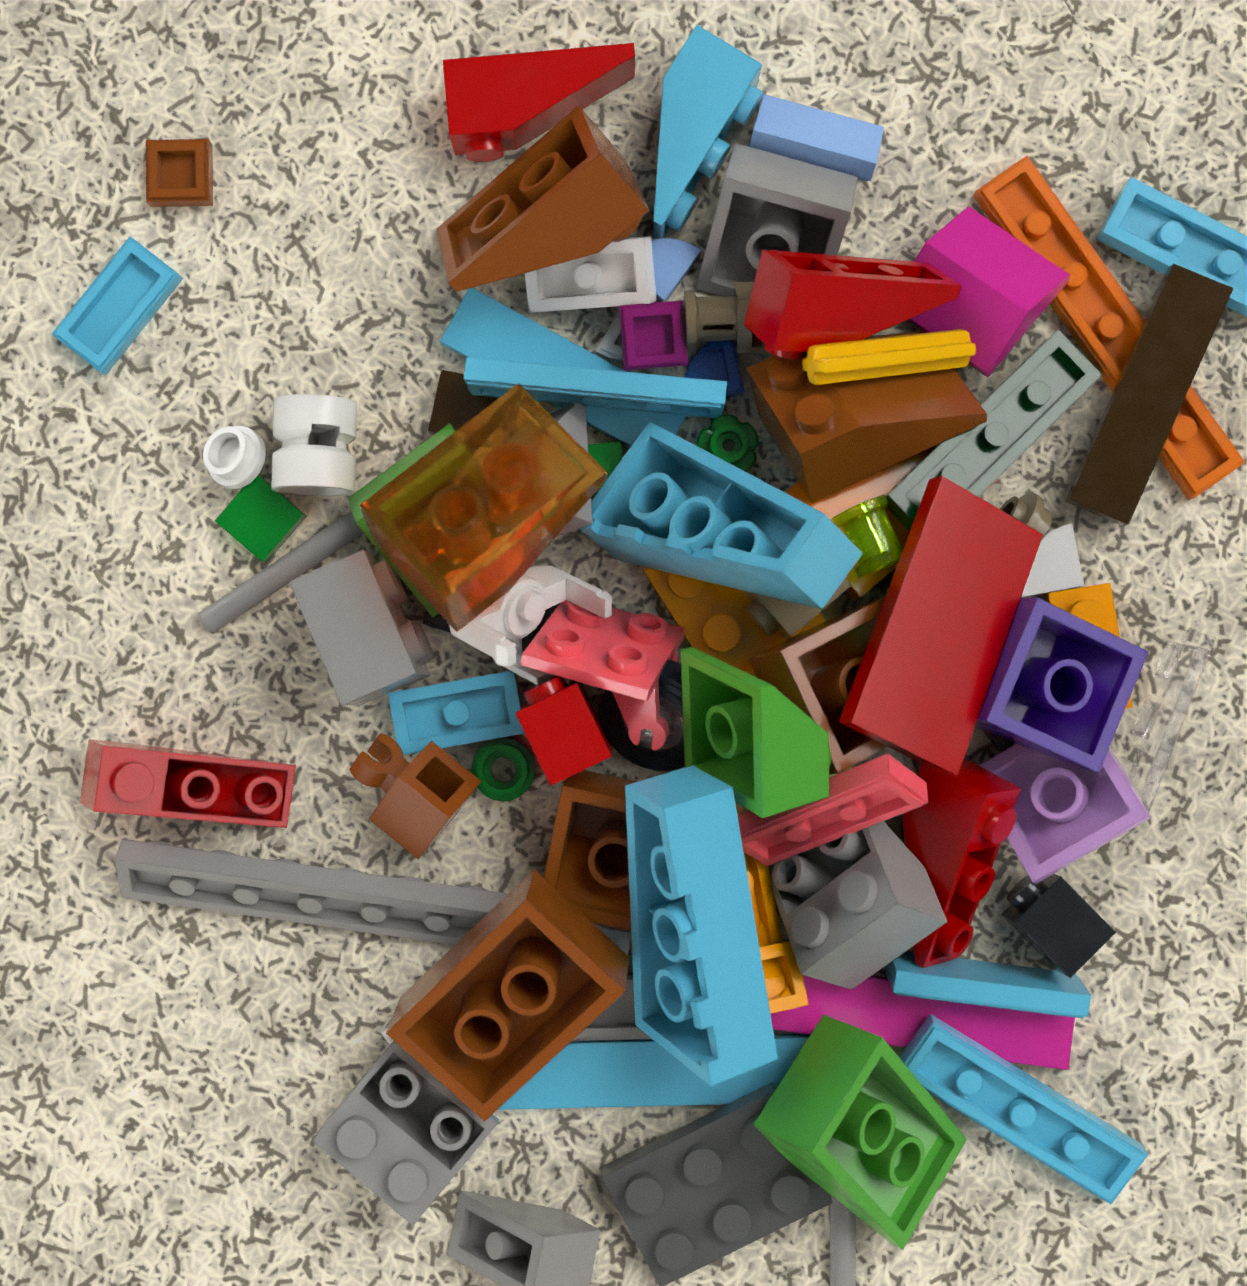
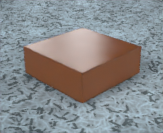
[146,139,213,207]

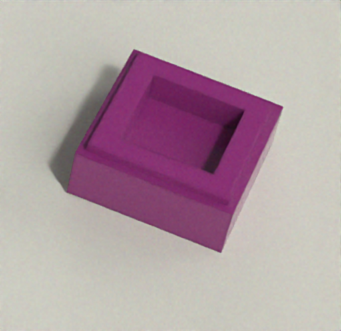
[619,300,688,370]

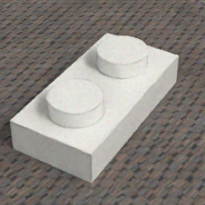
[525,236,657,313]

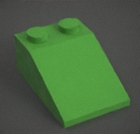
[753,1014,967,1250]

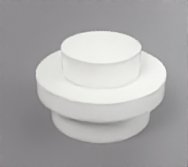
[203,426,266,489]

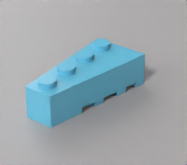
[579,421,863,609]
[625,765,778,1087]

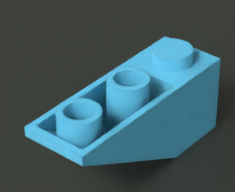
[652,25,764,239]

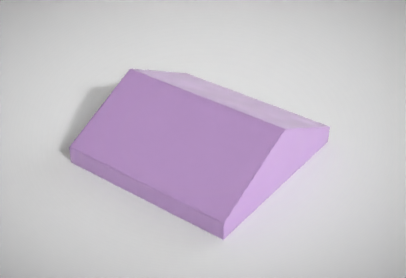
[979,744,1151,884]

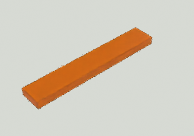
[973,155,1246,500]

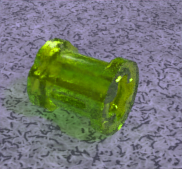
[832,495,905,579]

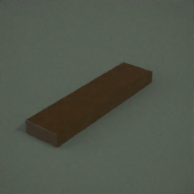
[1065,263,1234,526]

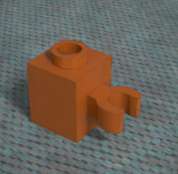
[349,733,482,859]

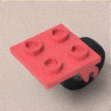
[521,600,685,771]

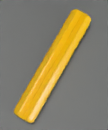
[802,329,976,385]

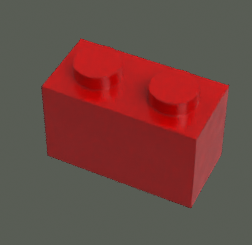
[515,676,612,786]

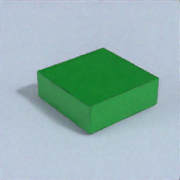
[215,475,307,564]

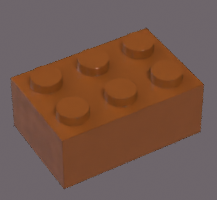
[386,869,629,1122]

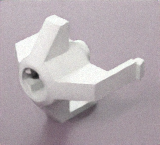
[449,534,612,685]

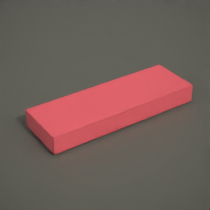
[738,753,928,867]

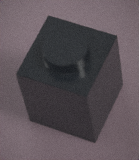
[1001,874,1116,978]

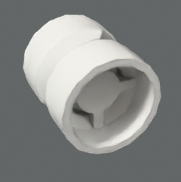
[271,394,357,496]

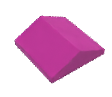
[907,206,1070,378]

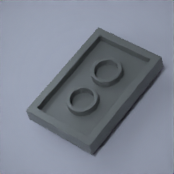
[601,1082,833,1286]

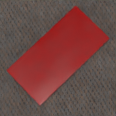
[839,476,1043,776]

